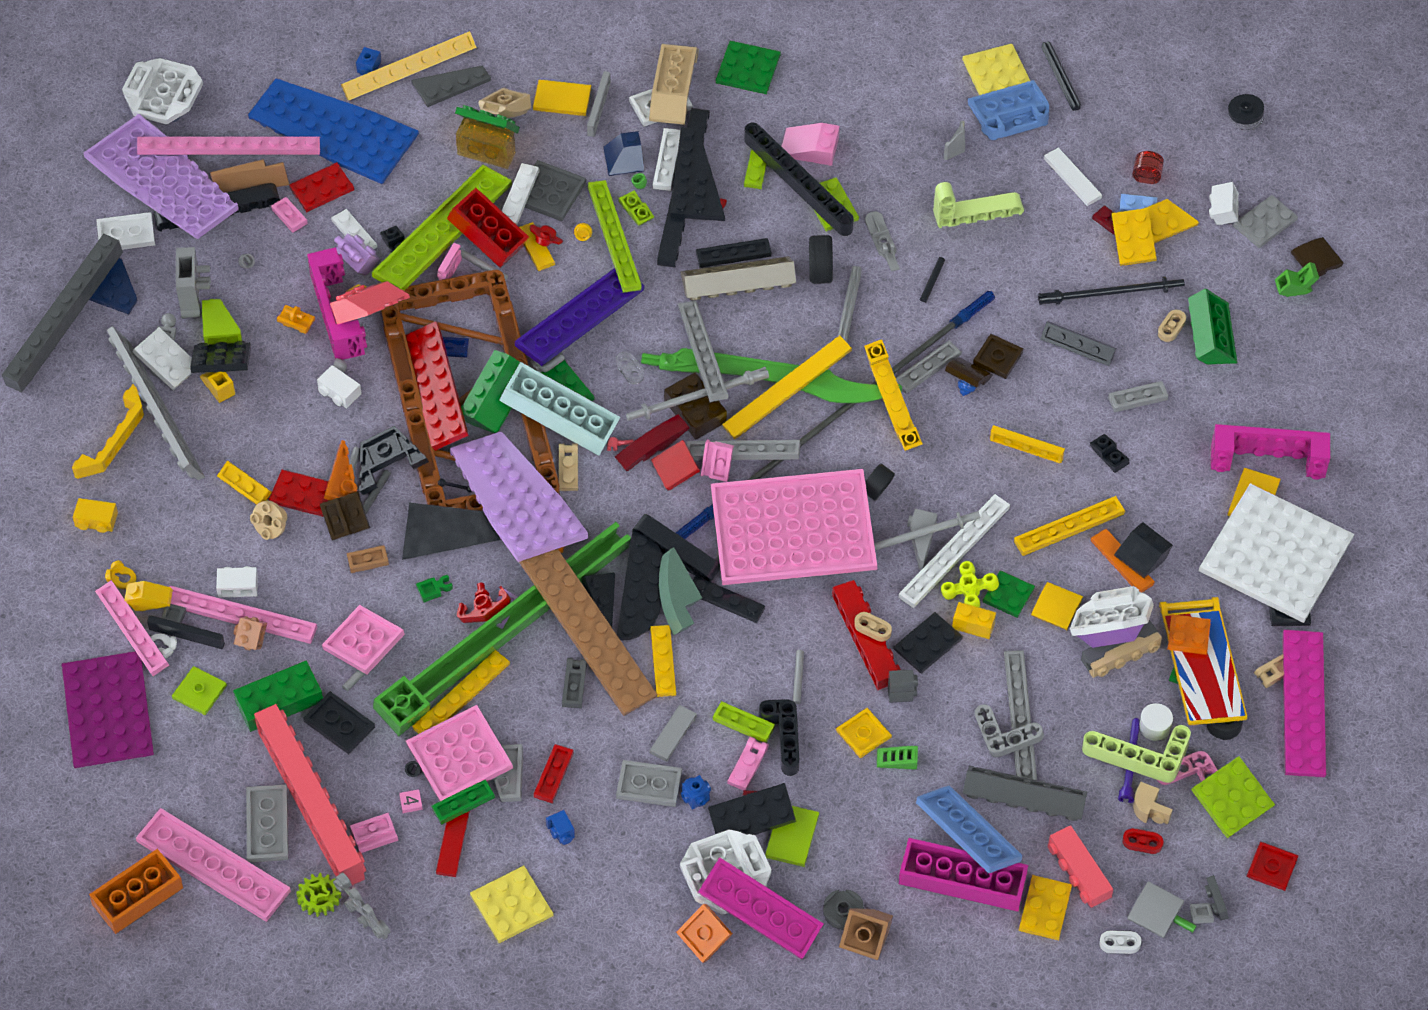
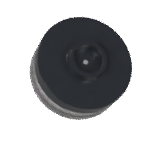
[1228,94,1264,130]

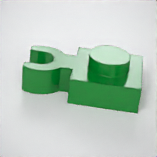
[416,575,453,603]

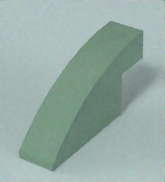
[659,548,702,635]

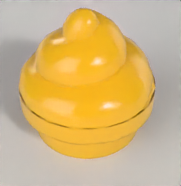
[574,223,592,241]

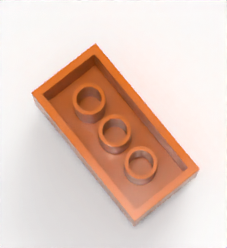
[89,848,183,934]

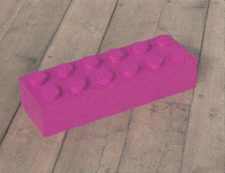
[899,838,1029,912]

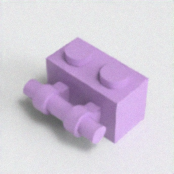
[334,233,380,275]

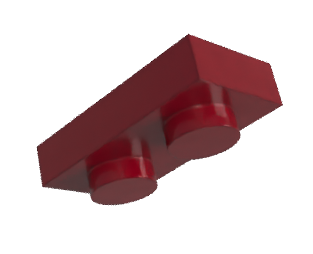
[1092,205,1115,235]

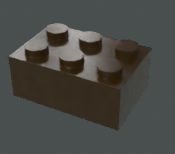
[664,372,727,440]

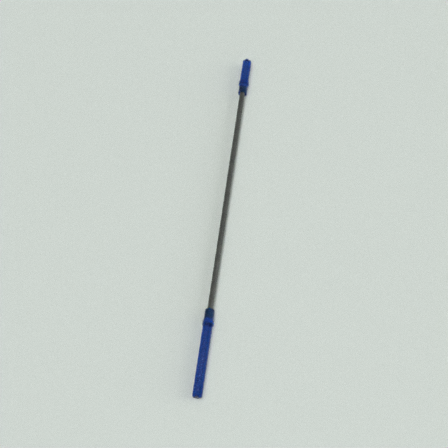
[675,291,995,539]

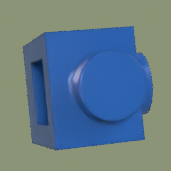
[546,810,575,845]

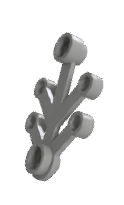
[333,872,391,940]

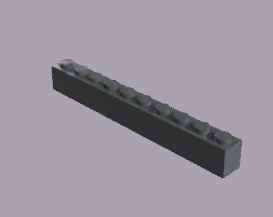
[2,233,123,393]

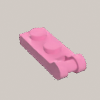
[727,737,769,790]

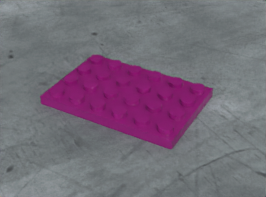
[62,651,154,768]

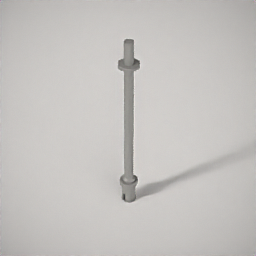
[626,367,769,421]
[874,511,981,551]

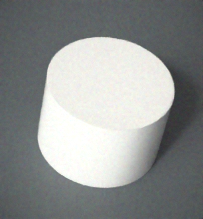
[1139,703,1173,741]

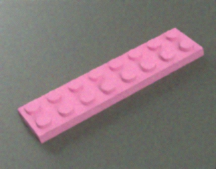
[136,808,291,922]

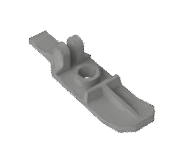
[865,211,900,272]

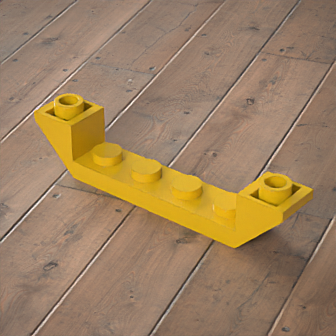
[864,339,923,451]
[72,384,144,479]

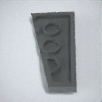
[411,65,491,107]

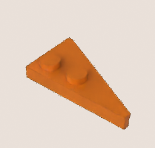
[324,440,358,500]

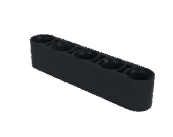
[632,514,720,582]

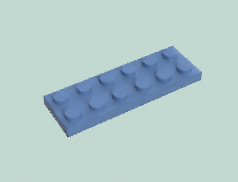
[916,786,1022,873]

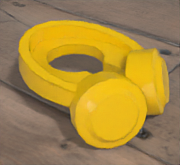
[105,560,136,589]

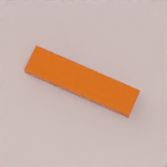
[1091,529,1155,593]

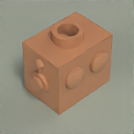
[234,616,267,650]

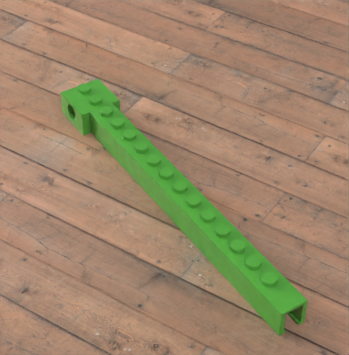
[373,522,631,736]

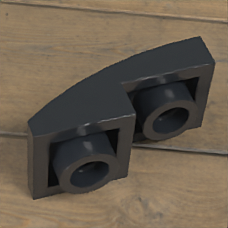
[380,226,405,253]
[1090,434,1130,473]

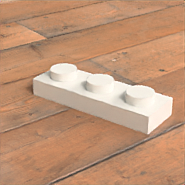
[331,209,377,249]

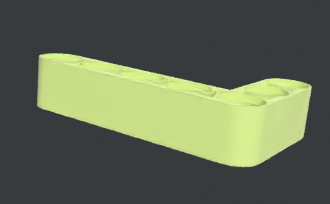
[933,182,1024,228]
[1082,725,1191,783]

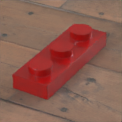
[533,744,574,804]

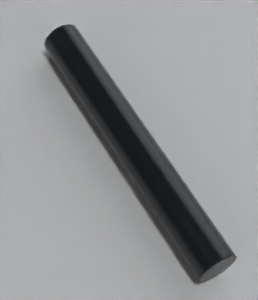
[920,257,945,303]

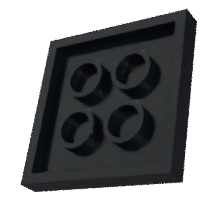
[190,341,251,373]

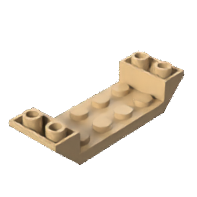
[649,44,699,125]

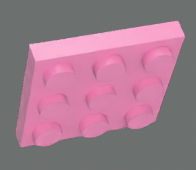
[322,605,405,675]

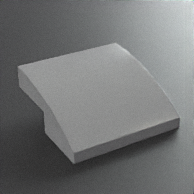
[1127,881,1184,938]

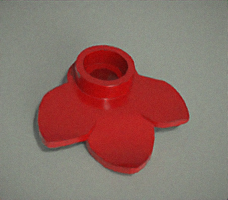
[529,224,563,247]

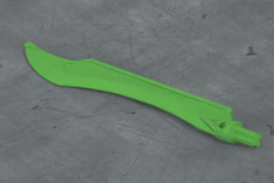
[641,348,902,403]

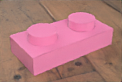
[271,197,308,233]

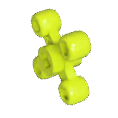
[941,561,999,608]

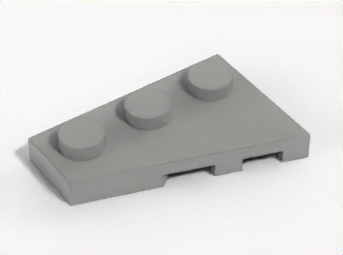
[493,744,523,802]

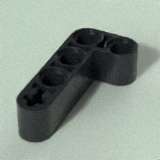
[759,699,800,776]

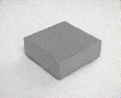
[1190,903,1214,924]

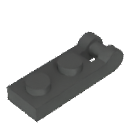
[562,658,587,708]

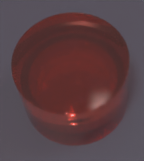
[1132,151,1164,184]

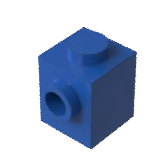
[356,47,382,75]

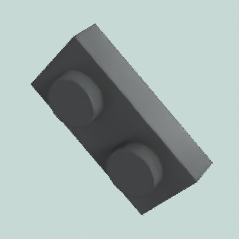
[1204,875,1229,920]

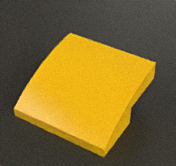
[1031,582,1083,630]

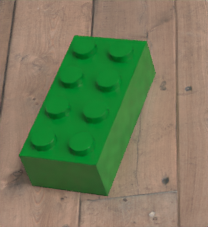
[233,660,323,732]

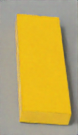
[519,222,555,271]
[217,461,272,505]

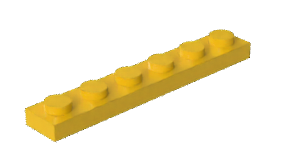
[1014,496,1125,556]
[413,650,510,734]

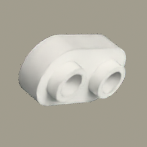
[1099,931,1141,954]

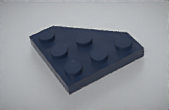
[89,258,138,315]

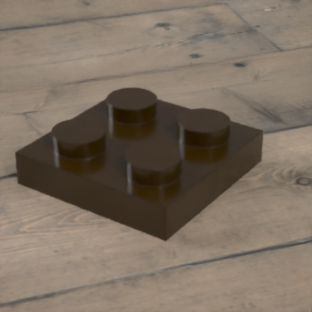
[973,333,1024,379]

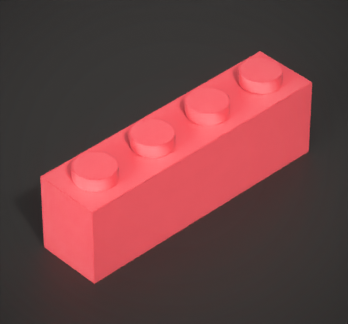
[1048,825,1113,908]

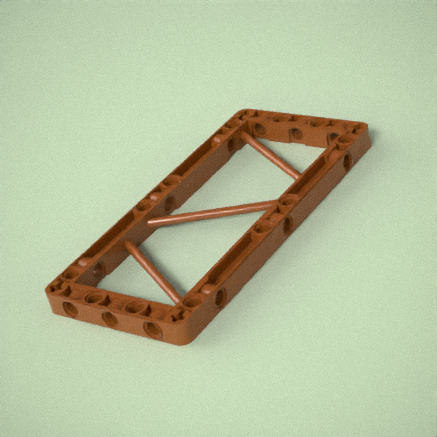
[380,270,560,511]

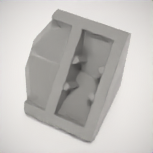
[944,120,965,160]

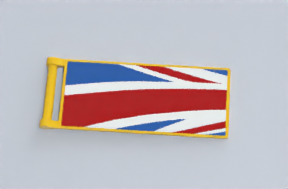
[1159,597,1247,725]

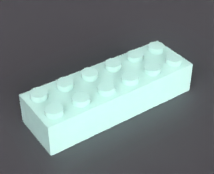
[499,362,620,455]

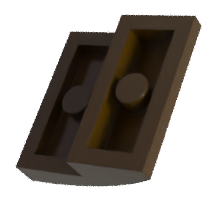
[1291,237,1344,277]
[945,357,993,388]
[320,492,371,541]

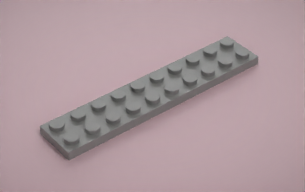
[107,326,205,480]

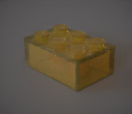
[456,118,516,169]

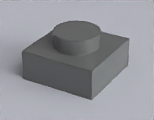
[161,604,187,623]

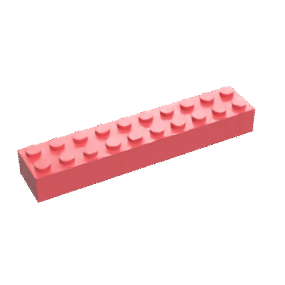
[254,704,366,885]

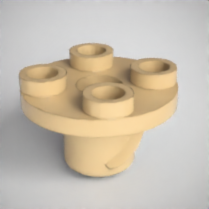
[250,501,287,540]

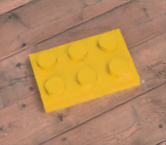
[1112,208,1157,266]
[1019,875,1072,941]

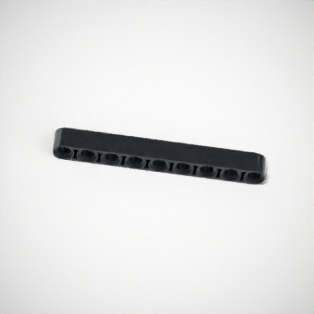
[744,122,854,236]

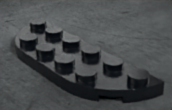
[617,531,663,641]

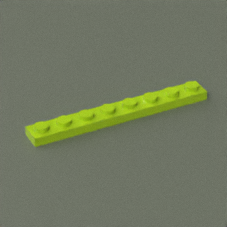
[588,180,642,292]

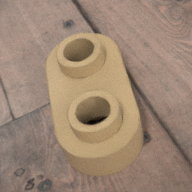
[1158,310,1186,342]
[854,612,892,641]

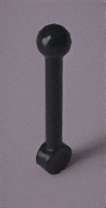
[438,478,472,493]

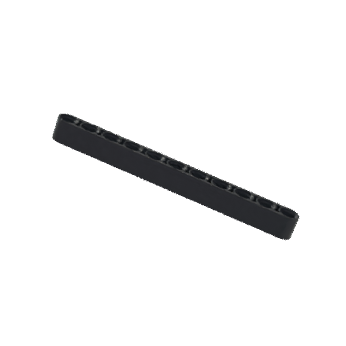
[657,108,710,268]

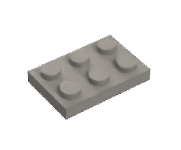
[1233,195,1298,248]
[616,760,682,807]

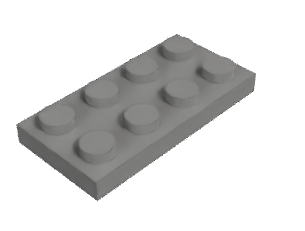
[246,785,288,862]

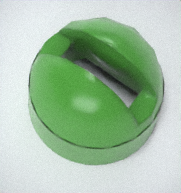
[631,173,647,189]

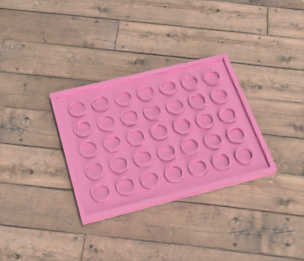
[711,469,877,585]

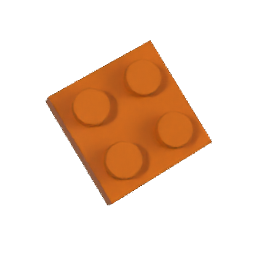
[1167,614,1211,655]
[676,904,733,963]

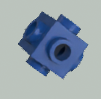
[681,775,711,810]

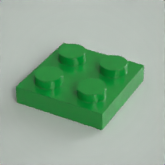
[983,570,1035,618]

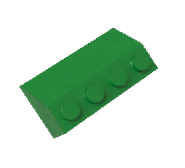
[1188,288,1238,365]
[461,350,520,433]

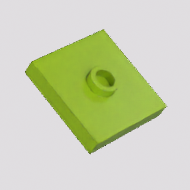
[172,666,227,715]

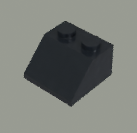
[1114,522,1173,578]

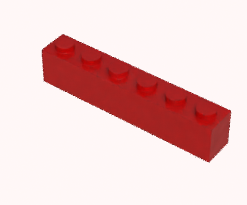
[832,580,901,690]

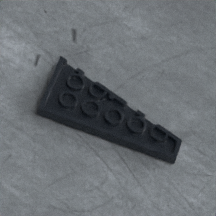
[670,127,725,221]
[402,502,502,560]

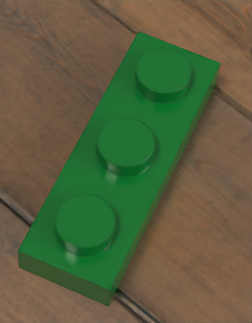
[431,779,495,825]

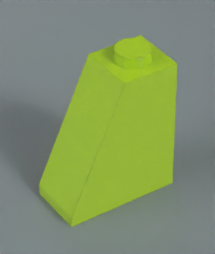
[202,299,242,344]

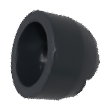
[405,761,422,777]

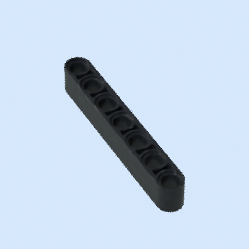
[153,183,280,232]

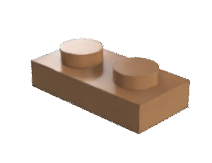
[346,545,389,573]

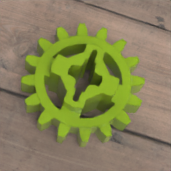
[296,873,342,917]

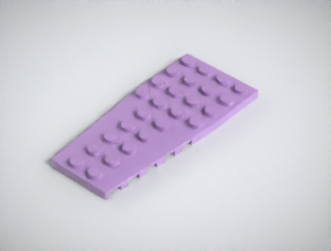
[84,114,238,239]
[450,432,588,562]

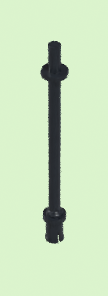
[1038,276,1185,305]

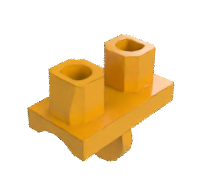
[276,305,315,334]

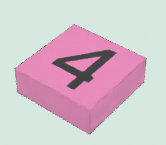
[399,789,423,813]

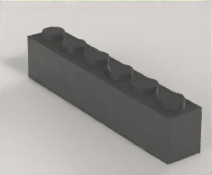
[963,765,1087,821]

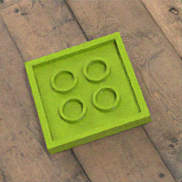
[1191,756,1275,838]

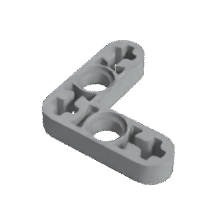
[975,705,1044,757]

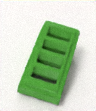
[877,746,918,769]

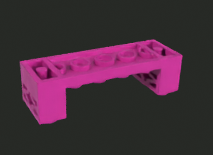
[307,247,367,360]
[1211,424,1330,480]

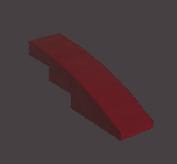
[615,414,690,471]

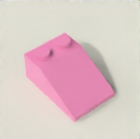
[782,123,840,166]

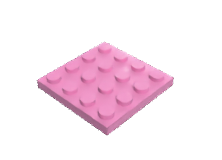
[406,705,513,801]

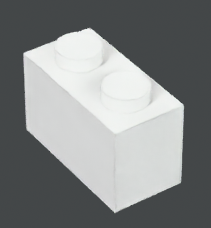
[1209,182,1239,225]
[317,365,361,409]
[216,566,258,598]

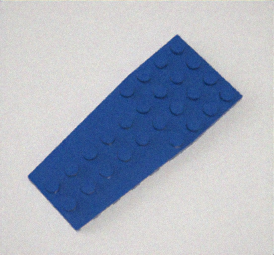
[248,78,419,184]

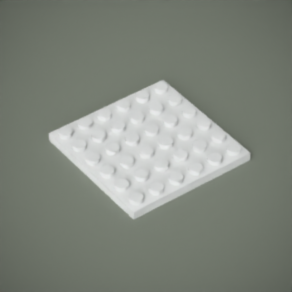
[1199,484,1354,623]

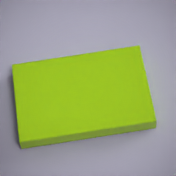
[765,806,819,867]

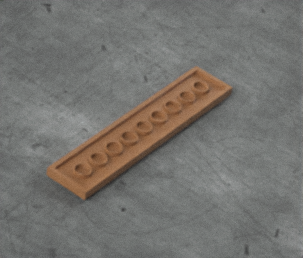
[519,549,657,716]

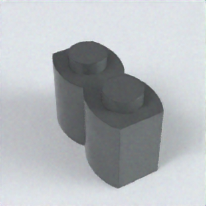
[888,670,918,703]

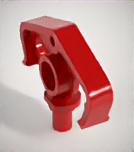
[457,582,511,623]

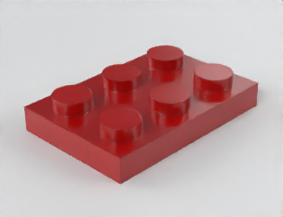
[289,163,354,213]
[269,470,330,517]

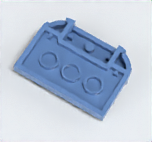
[968,80,1049,140]

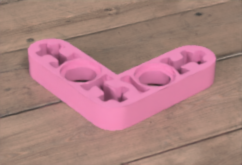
[1157,751,1218,785]

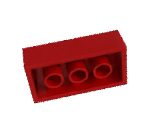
[447,188,529,268]

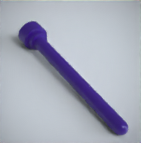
[1118,718,1140,803]

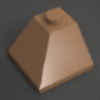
[839,908,893,960]

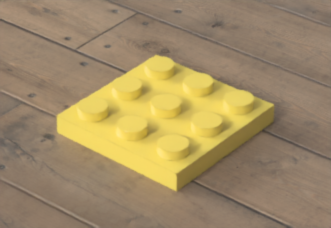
[962,44,1030,95]
[470,866,553,943]

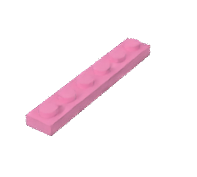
[95,580,169,676]

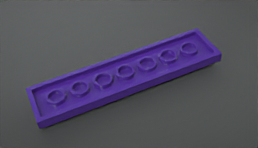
[515,268,645,366]

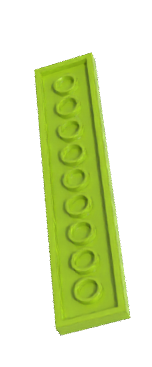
[372,165,512,291]

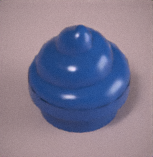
[958,380,976,396]

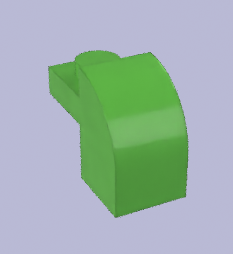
[1275,262,1319,297]

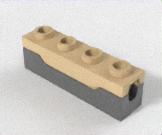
[1081,620,1162,678]

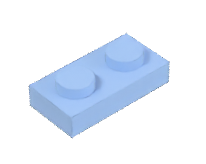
[1119,194,1157,212]

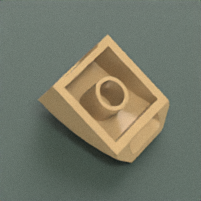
[478,88,531,118]

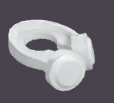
[151,634,177,658]

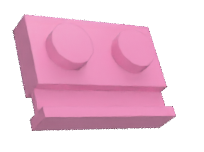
[437,243,462,280]
[701,439,734,482]
[350,813,398,853]

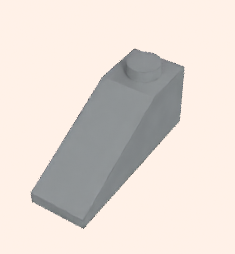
[907,509,938,570]

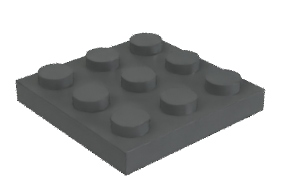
[525,160,586,221]

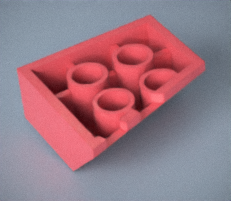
[330,281,410,324]

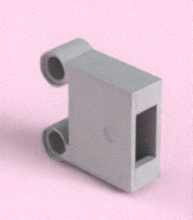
[176,247,211,318]

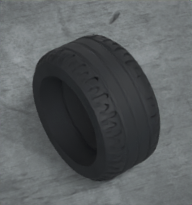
[809,235,833,284]

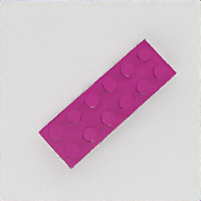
[697,857,823,959]

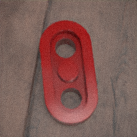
[1122,828,1164,854]

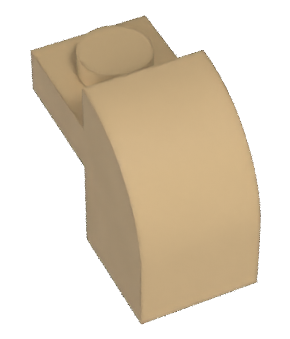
[1133,782,1173,824]

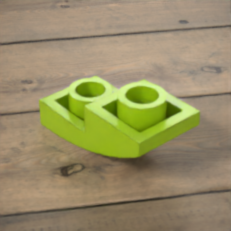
[618,190,654,226]

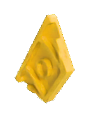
[1146,199,1199,243]

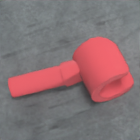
[607,437,634,451]

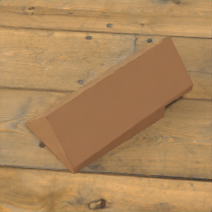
[210,159,289,193]

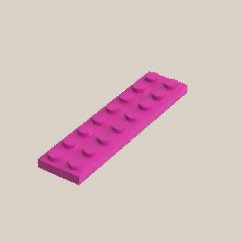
[1283,630,1326,777]

